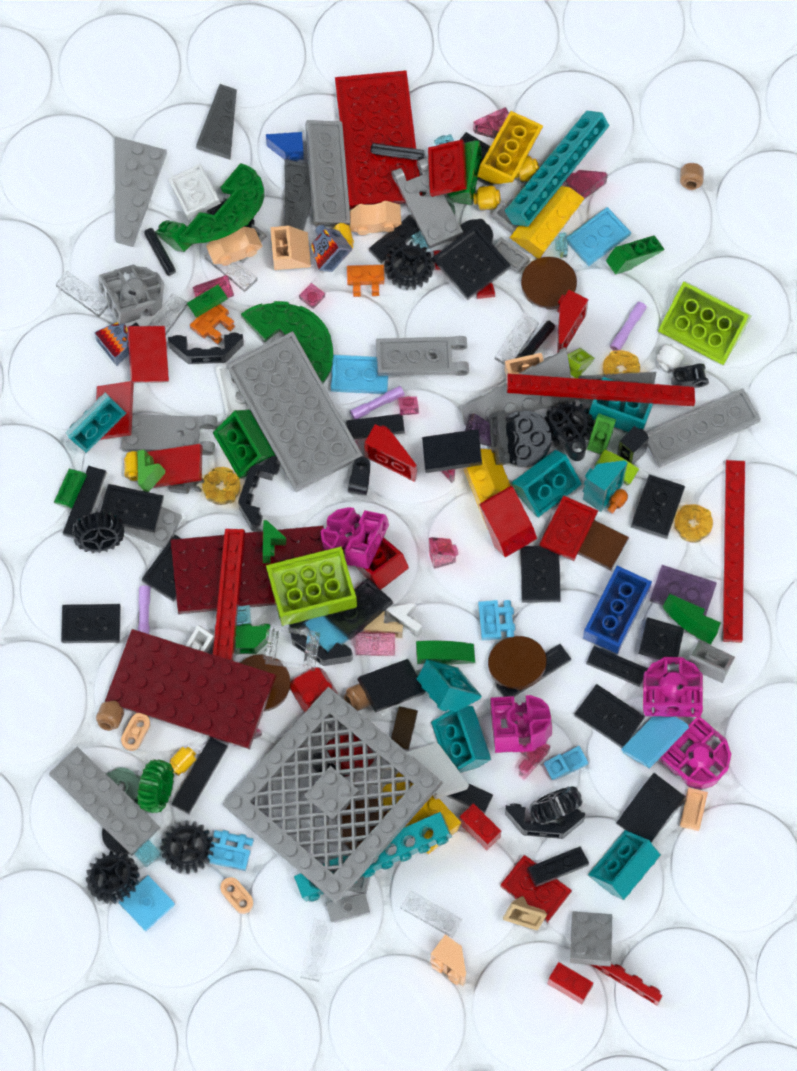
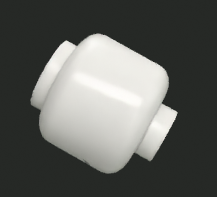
[656,343,684,372]

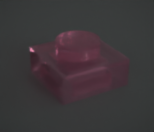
[299,283,325,309]
[398,396,419,415]

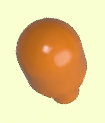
[607,489,628,514]

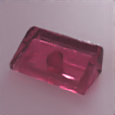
[192,275,234,298]
[356,632,395,656]

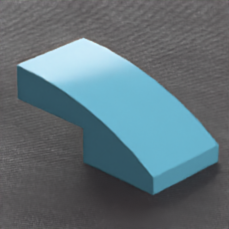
[544,746,589,780]

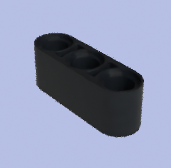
[548,408,586,461]

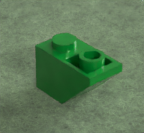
[155,220,192,252]
[235,624,276,654]

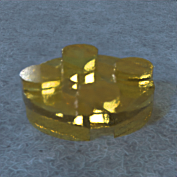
[602,350,640,374]
[202,467,241,505]
[674,504,713,543]

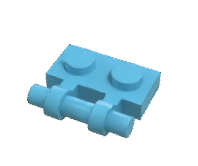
[478,600,516,641]
[208,830,254,871]

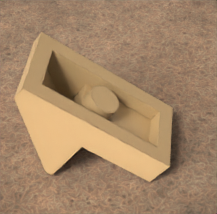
[364,611,403,638]
[503,896,547,931]

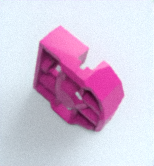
[321,507,389,569]
[643,657,703,717]
[490,695,552,753]
[658,717,732,790]

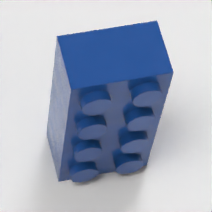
[583,565,652,655]

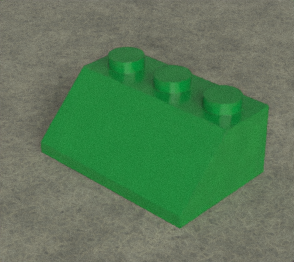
[447,140,482,205]
[213,409,276,479]

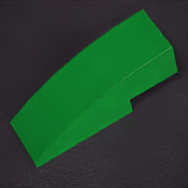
[662,594,721,645]
[416,640,475,665]

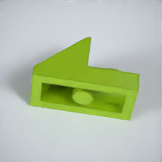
[567,348,595,378]

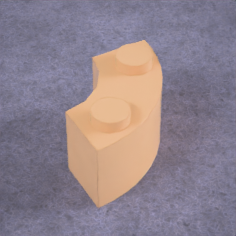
[350,201,401,235]
[206,227,263,266]

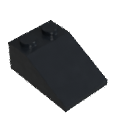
[616,773,686,843]

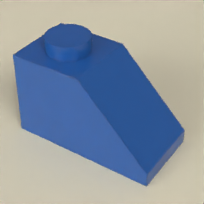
[266,132,304,162]

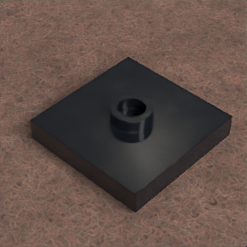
[638,617,684,665]

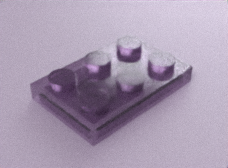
[650,565,717,616]

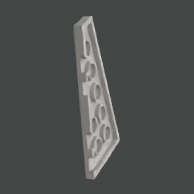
[115,136,167,247]
[461,347,574,426]

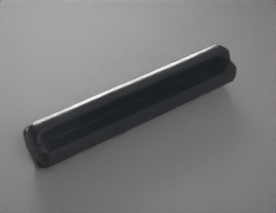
[371,143,425,160]
[144,228,176,276]
[517,320,555,358]

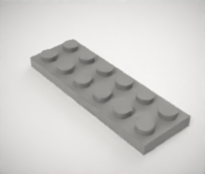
[305,120,350,226]
[646,388,761,467]
[49,746,160,856]

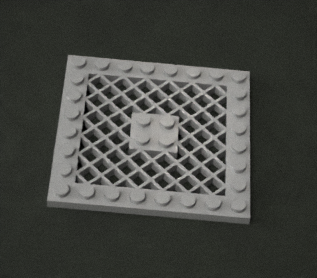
[223,687,443,904]

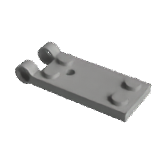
[392,158,463,249]
[376,336,469,376]
[122,414,217,456]

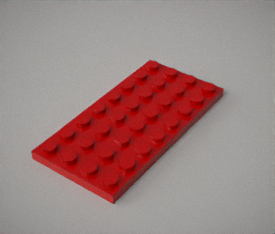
[335,70,422,209]

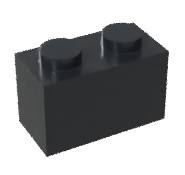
[617,426,649,465]

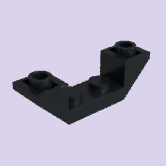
[168,332,244,364]
[238,456,280,532]
[289,621,353,666]
[505,803,585,839]

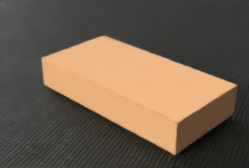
[680,788,708,831]

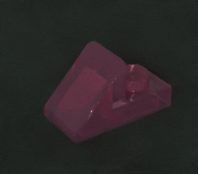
[473,107,509,139]
[518,744,550,781]

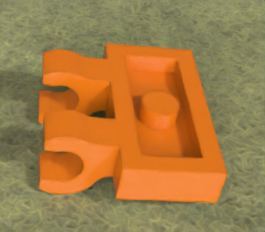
[347,265,384,297]
[190,304,235,344]

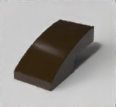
[391,706,418,750]

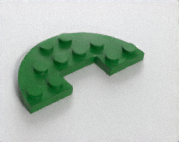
[179,163,265,244]
[241,301,333,384]

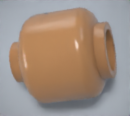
[680,163,704,190]
[344,684,371,711]
[96,701,124,731]

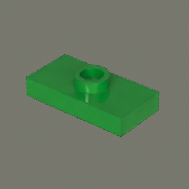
[187,284,228,318]
[54,468,87,509]

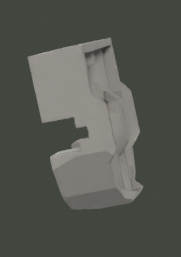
[99,264,164,325]

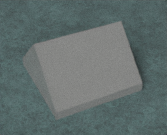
[689,641,735,683]

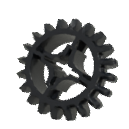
[384,241,434,290]
[544,400,594,450]
[72,510,124,554]
[529,786,583,823]
[160,820,214,875]
[86,851,140,904]

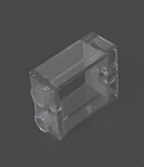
[263,625,320,671]

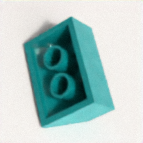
[589,377,653,432]
[65,392,126,453]
[511,450,582,518]
[582,460,628,512]
[417,659,482,712]
[431,706,492,773]
[588,830,661,900]

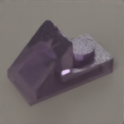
[465,413,491,447]

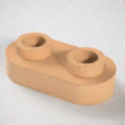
[121,713,150,751]
[220,877,253,914]

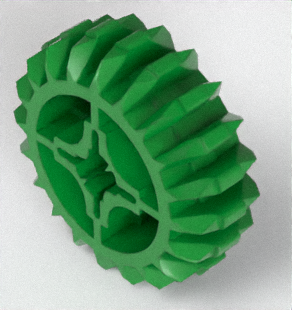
[137,759,174,813]

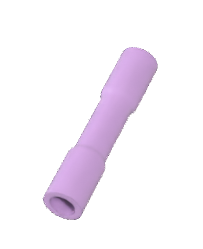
[610,302,647,352]
[350,386,405,419]
[138,586,150,634]

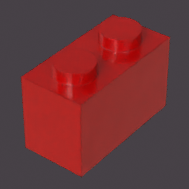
[459,803,502,850]
[547,962,594,1005]

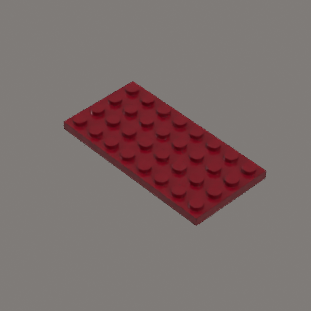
[171,525,325,614]
[105,629,276,750]

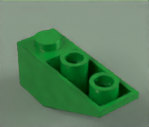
[606,235,665,275]

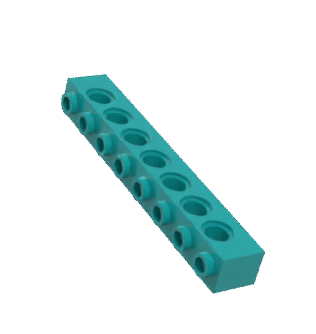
[505,110,610,227]
[294,812,452,902]

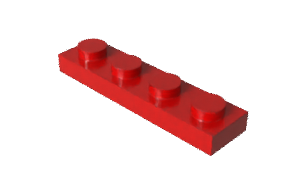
[591,964,663,1006]

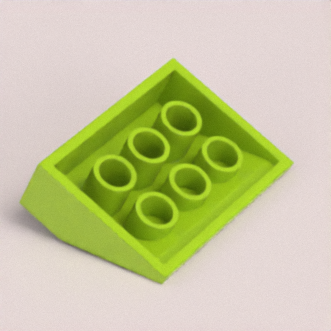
[658,281,752,365]
[266,547,357,626]

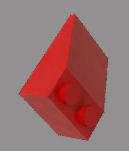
[557,290,589,353]
[364,424,417,482]
[479,486,537,558]
[342,533,409,590]

